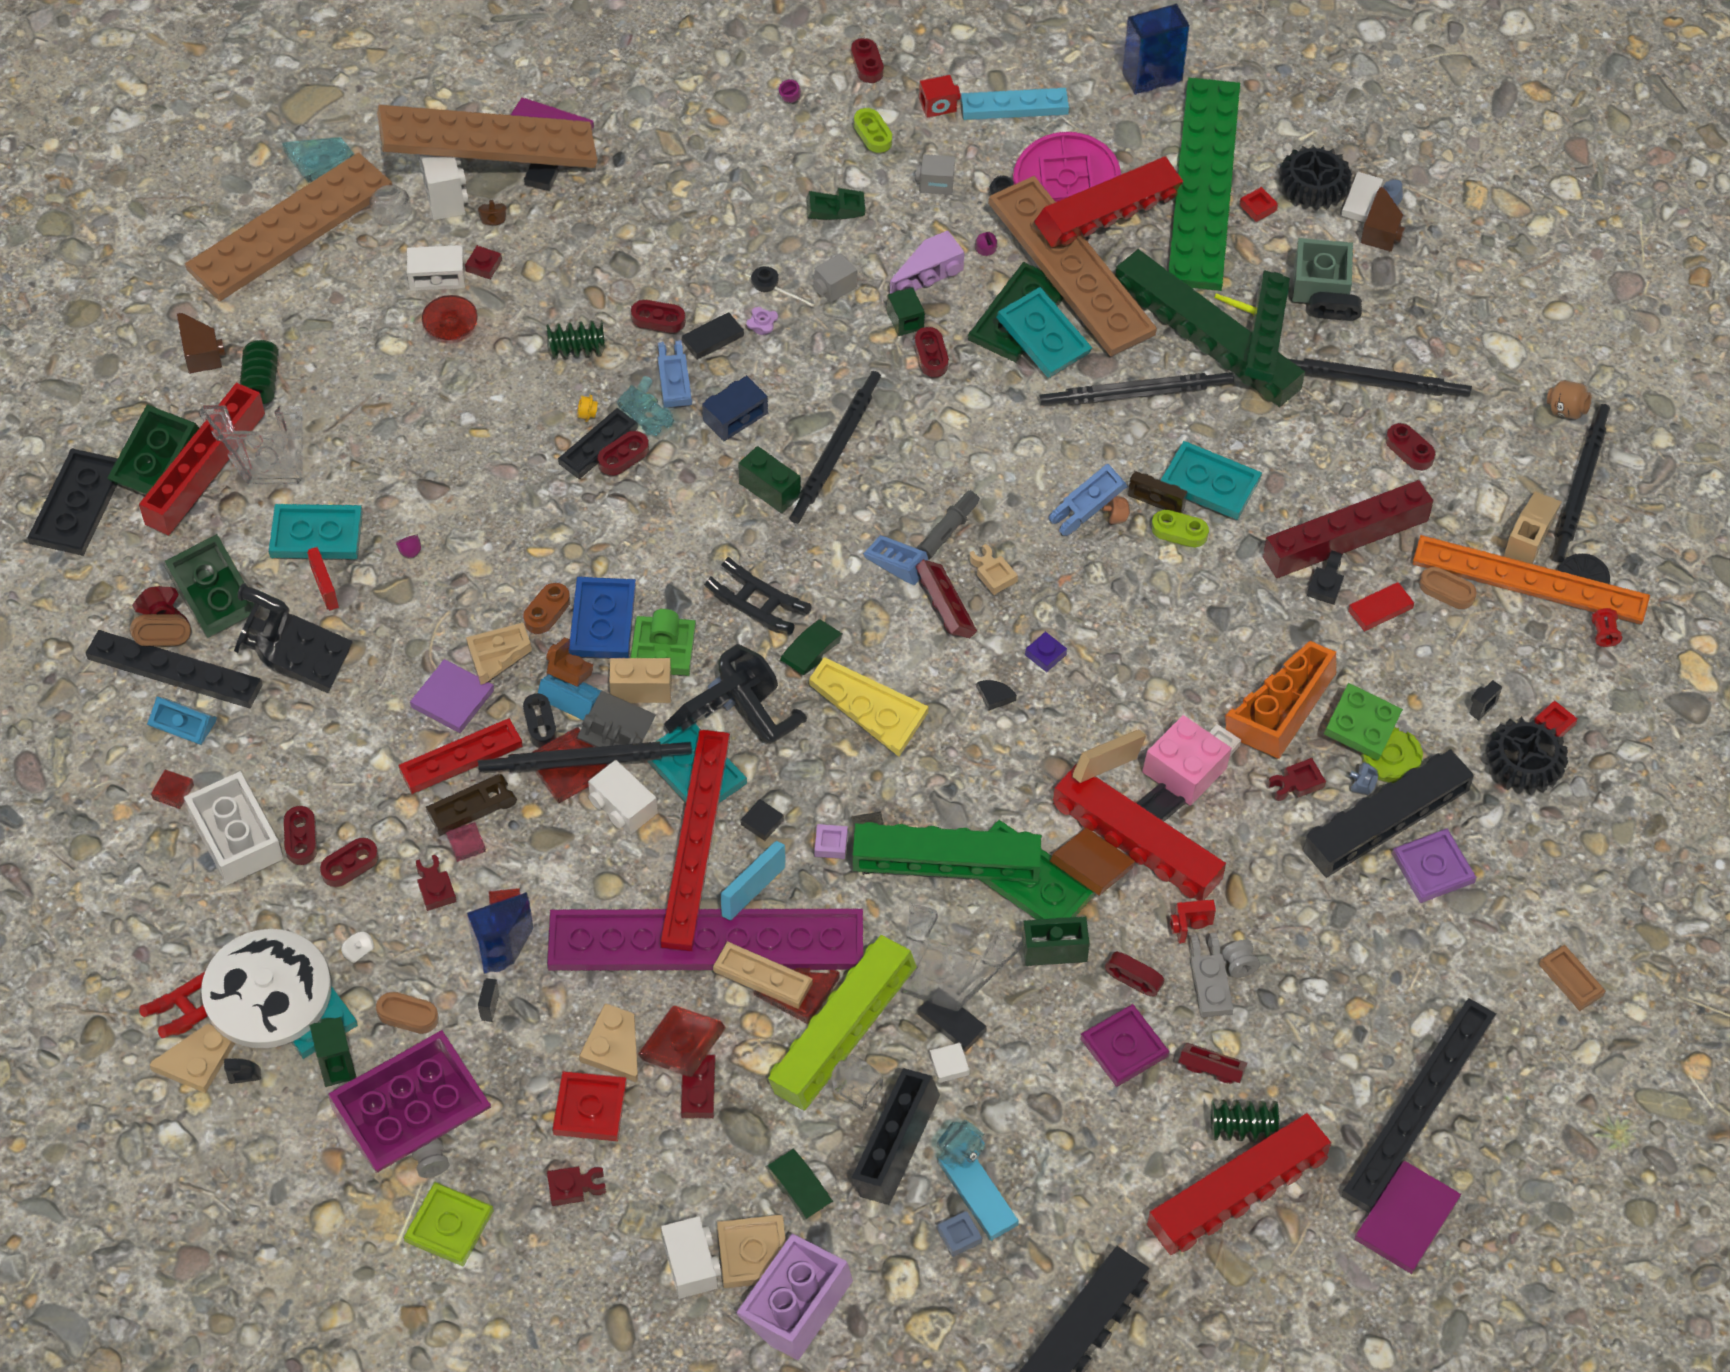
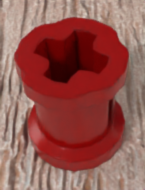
[1591,608,1623,647]

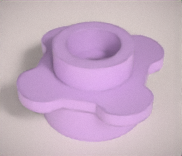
[747,307,778,335]

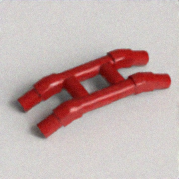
[139,968,208,1038]

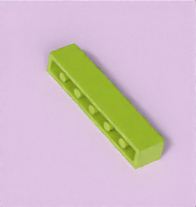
[768,935,917,1111]

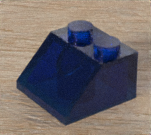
[467,892,534,974]

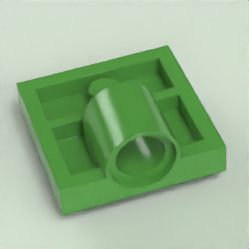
[631,609,696,676]
[1323,683,1403,761]

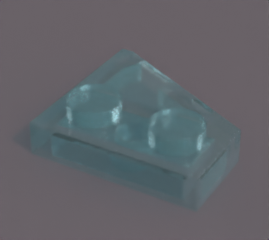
[282,137,354,183]

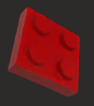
[553,1071,627,1142]

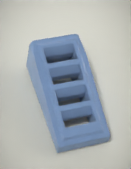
[863,535,929,585]

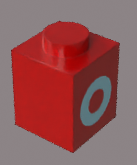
[919,75,961,118]

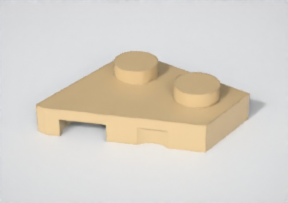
[579,1003,638,1082]

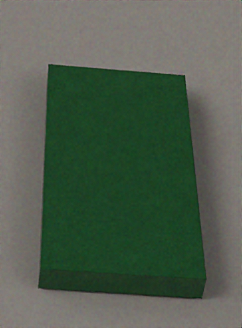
[968,262,1064,363]

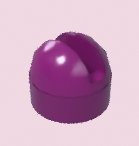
[779,79,801,103]
[975,232,997,256]
[396,534,421,558]

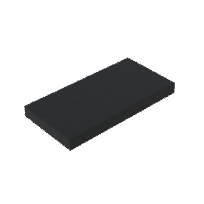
[27,448,118,556]

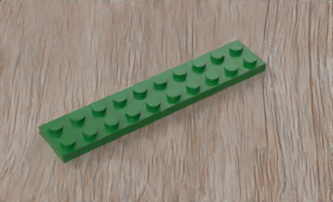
[1168,77,1241,291]

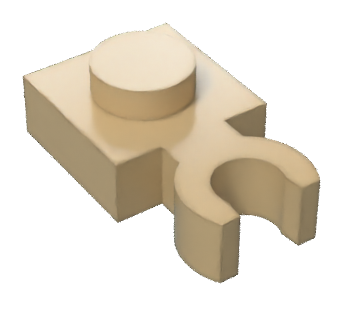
[970,544,1018,595]

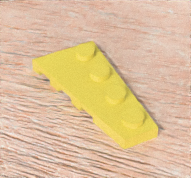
[809,657,929,757]

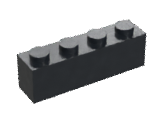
[851,1068,940,1205]

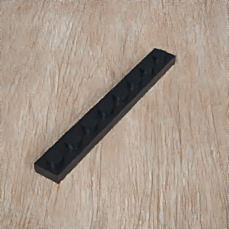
[1341,998,1496,1213]

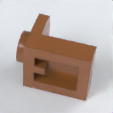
[546,637,594,687]

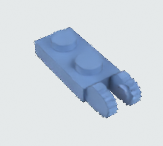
[658,340,692,408]
[1049,463,1128,536]

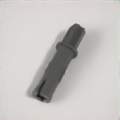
[916,490,980,559]

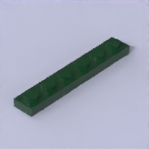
[1244,270,1290,383]

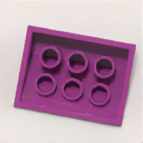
[328,1030,491,1173]

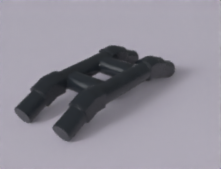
[704,556,812,634]

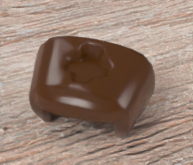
[478,200,507,225]

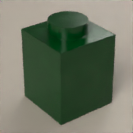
[887,287,925,337]

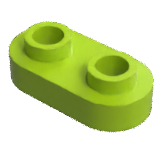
[854,108,892,153]
[1151,510,1209,547]

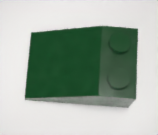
[107,404,199,495]
[164,534,260,639]

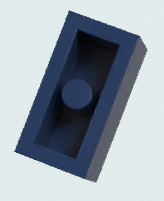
[702,375,768,442]

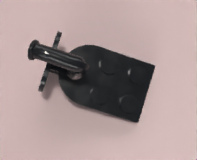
[234,583,353,693]
[664,644,807,743]

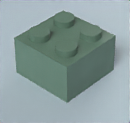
[1292,238,1353,303]

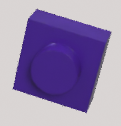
[1025,631,1067,673]

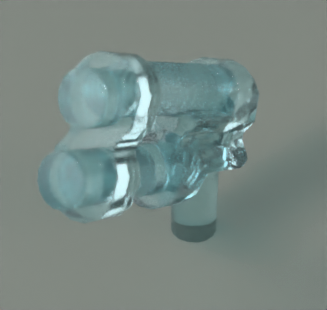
[617,376,674,436]

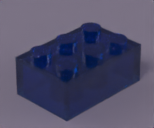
[1122,3,1190,95]

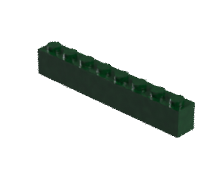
[1115,249,1305,407]

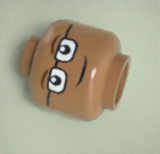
[1547,380,1592,420]

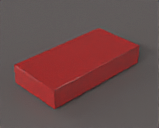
[307,546,339,611]
[1348,582,1414,632]

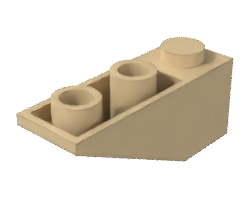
[1504,491,1562,564]

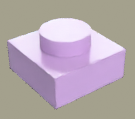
[814,824,848,859]

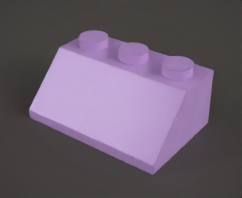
[737,1233,853,1361]

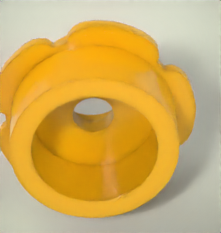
[577,394,598,422]

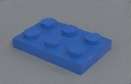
[569,577,636,658]

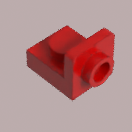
[1170,899,1216,944]

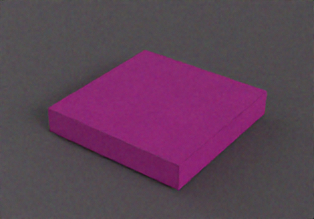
[1080,1004,1170,1087]

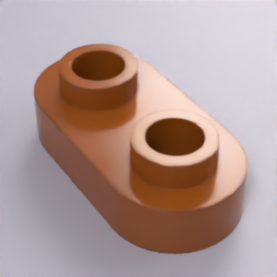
[523,583,570,634]

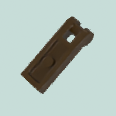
[426,774,517,836]

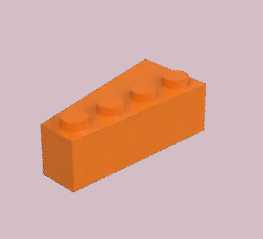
[1225,641,1336,759]

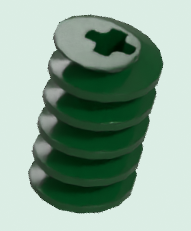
[547,320,605,359]
[240,340,279,404]
[1211,1100,1279,1142]

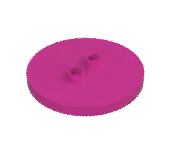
[1013,132,1121,202]

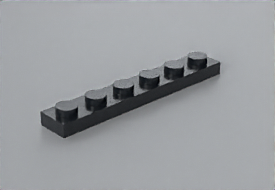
[85,630,263,709]

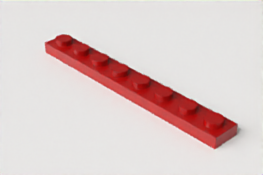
[661,729,730,951]

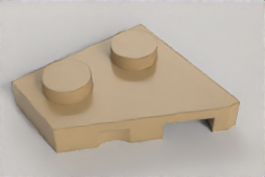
[466,623,532,685]
[149,1023,236,1093]

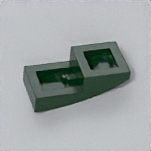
[806,188,866,220]
[780,619,843,675]
[766,1148,833,1220]

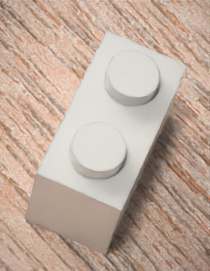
[407,245,465,291]
[588,760,658,835]
[661,1216,722,1299]

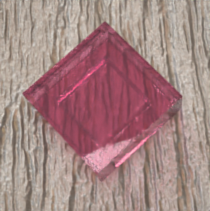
[446,822,486,862]

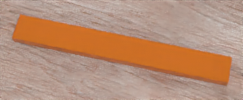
[1412,535,1650,625]

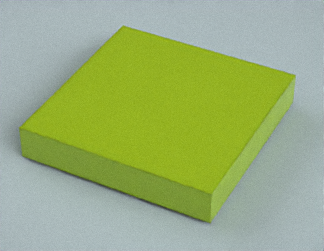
[403,1182,494,1267]

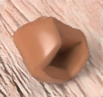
[1102,496,1130,525]

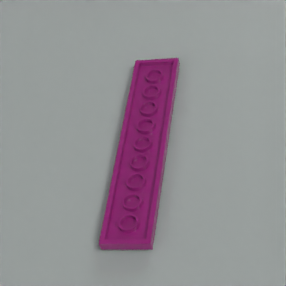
[547,909,863,971]

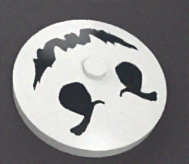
[201,929,331,1048]

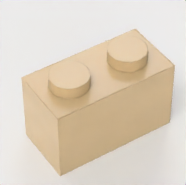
[609,658,672,703]

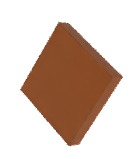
[1050,827,1135,896]

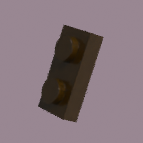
[1128,471,1187,513]

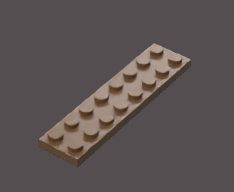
[377,104,598,168]
[185,152,393,302]
[988,176,1157,357]

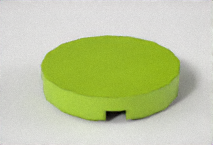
[1361,727,1423,783]

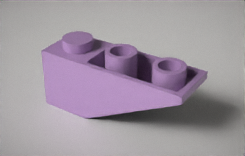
[890,230,964,294]

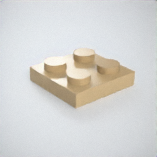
[717,1215,786,1288]

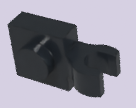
[1307,550,1344,605]

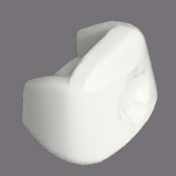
[341,931,374,964]

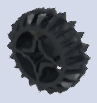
[1278,144,1352,211]
[1485,716,1568,795]

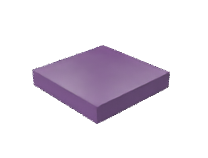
[410,659,494,733]
[1392,828,1477,903]

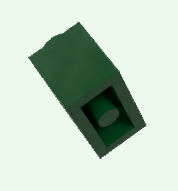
[738,445,801,514]
[1022,916,1090,966]
[309,1017,357,1087]

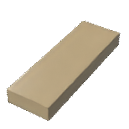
[1073,729,1147,783]
[713,942,813,1009]

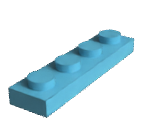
[961,88,1069,120]

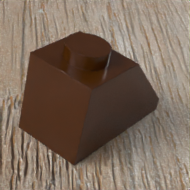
[1361,187,1405,252]
[177,313,226,374]

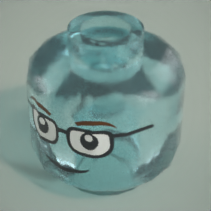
[937,1119,985,1170]

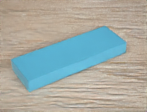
[721,841,785,921]
[938,1144,1019,1241]

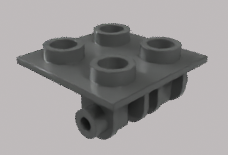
[577,690,656,763]

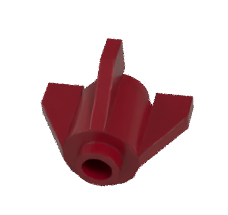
[132,586,190,624]

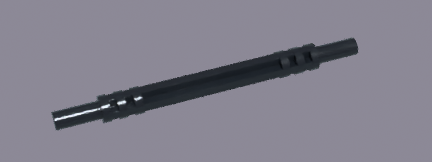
[1288,358,1472,397]
[789,371,881,524]
[1039,372,1234,406]
[1553,404,1610,562]
[478,741,692,773]

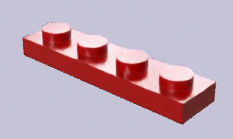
[398,718,523,794]

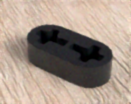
[1309,292,1362,321]
[523,693,557,748]

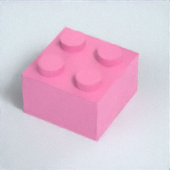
[1142,715,1232,806]

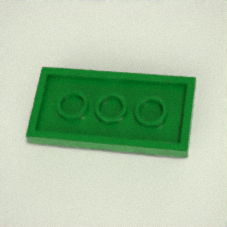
[979,820,1096,919]

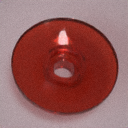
[422,295,478,340]

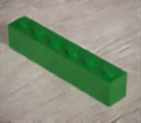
[853,822,1042,883]

